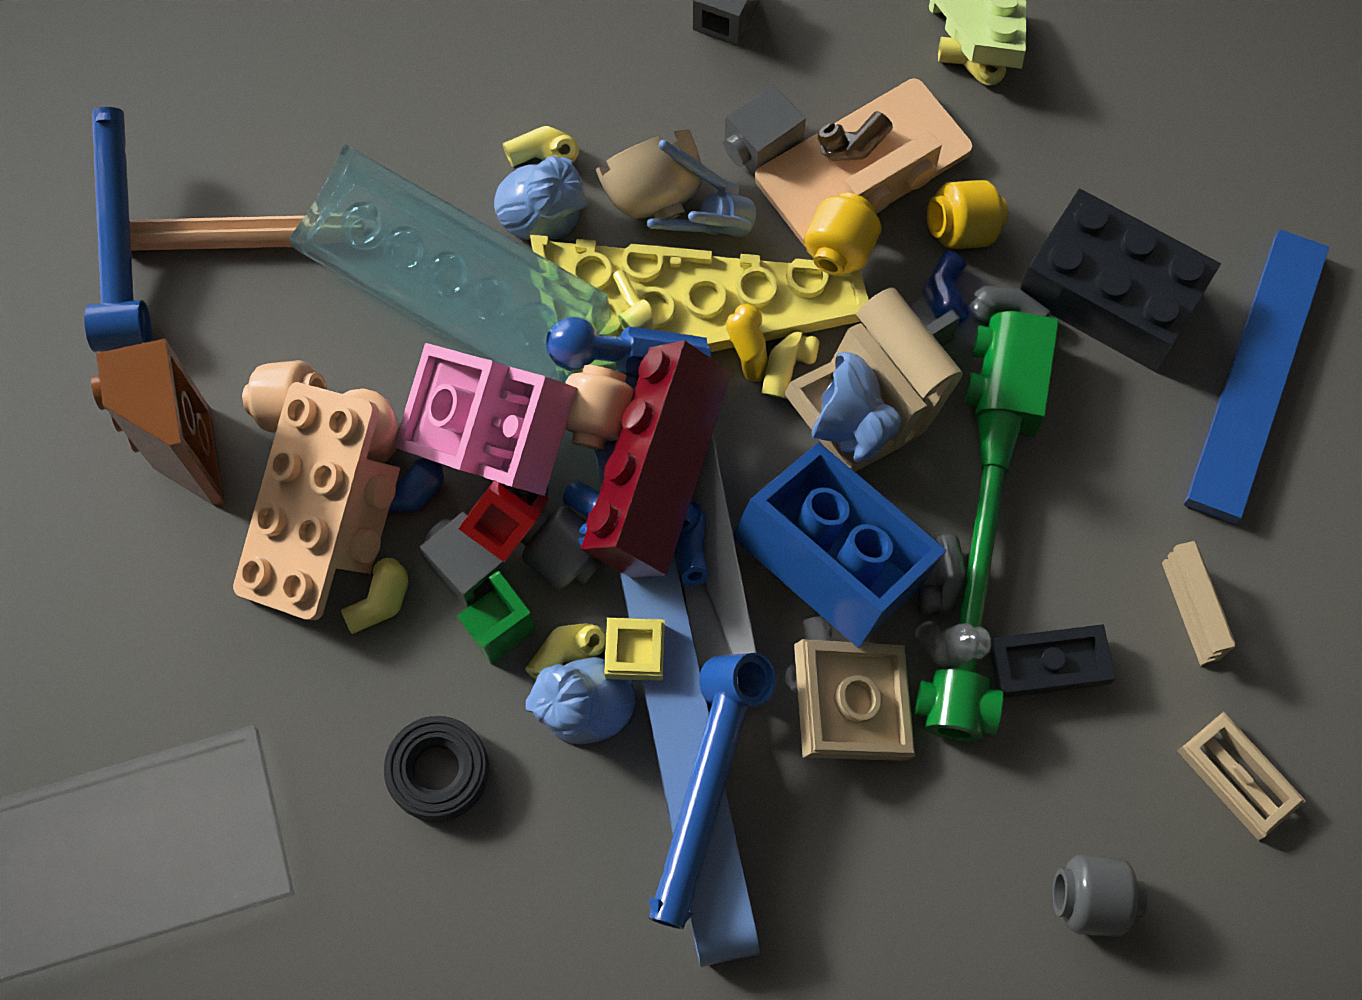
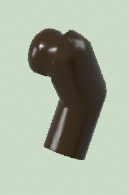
[817,111,893,161]

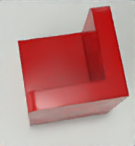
[458,480,550,562]

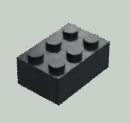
[1020,188,1221,372]

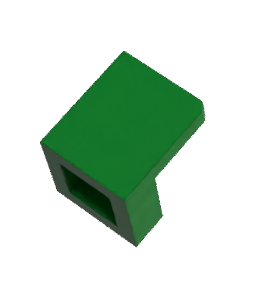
[456,571,536,664]

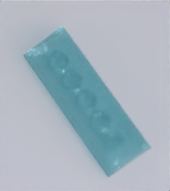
[289,144,611,383]

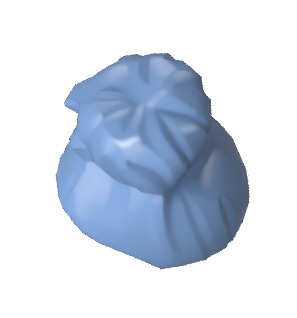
[494,155,588,240]
[811,352,902,463]
[526,657,636,744]

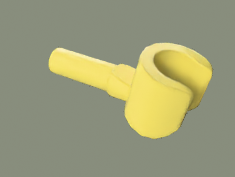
[613,270,655,330]

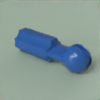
[546,317,711,378]

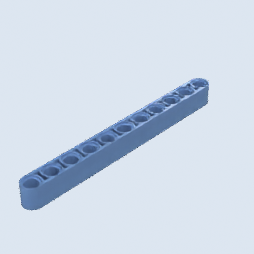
[594,370,759,967]

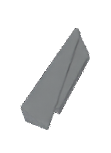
[677,433,763,708]

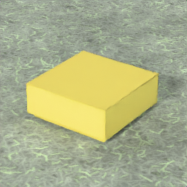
[604,618,665,681]

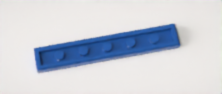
[1183,229,1330,525]

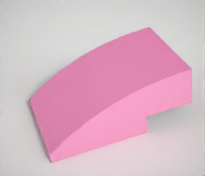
[394,343,577,496]

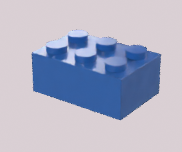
[733,442,947,649]

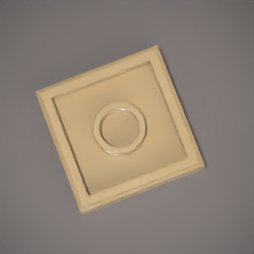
[794,639,915,761]

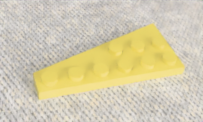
[530,235,869,382]

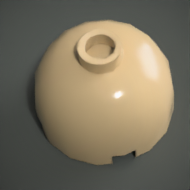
[596,130,702,219]

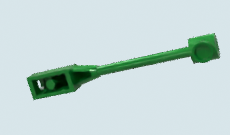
[915,311,1058,742]

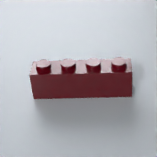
[581,340,732,578]

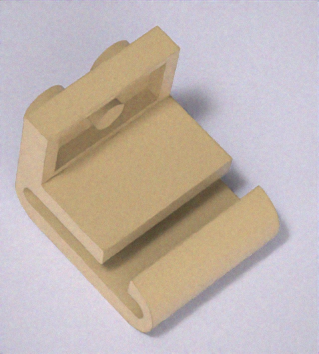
[784,288,963,472]

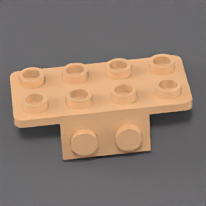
[755,78,972,247]
[233,382,400,620]

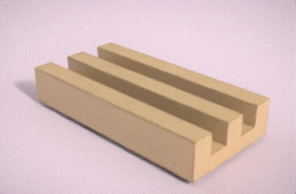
[1162,540,1236,666]
[1177,712,1305,841]

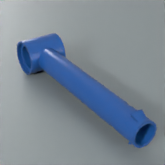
[84,107,152,352]
[649,653,776,930]

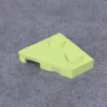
[929,0,1026,69]

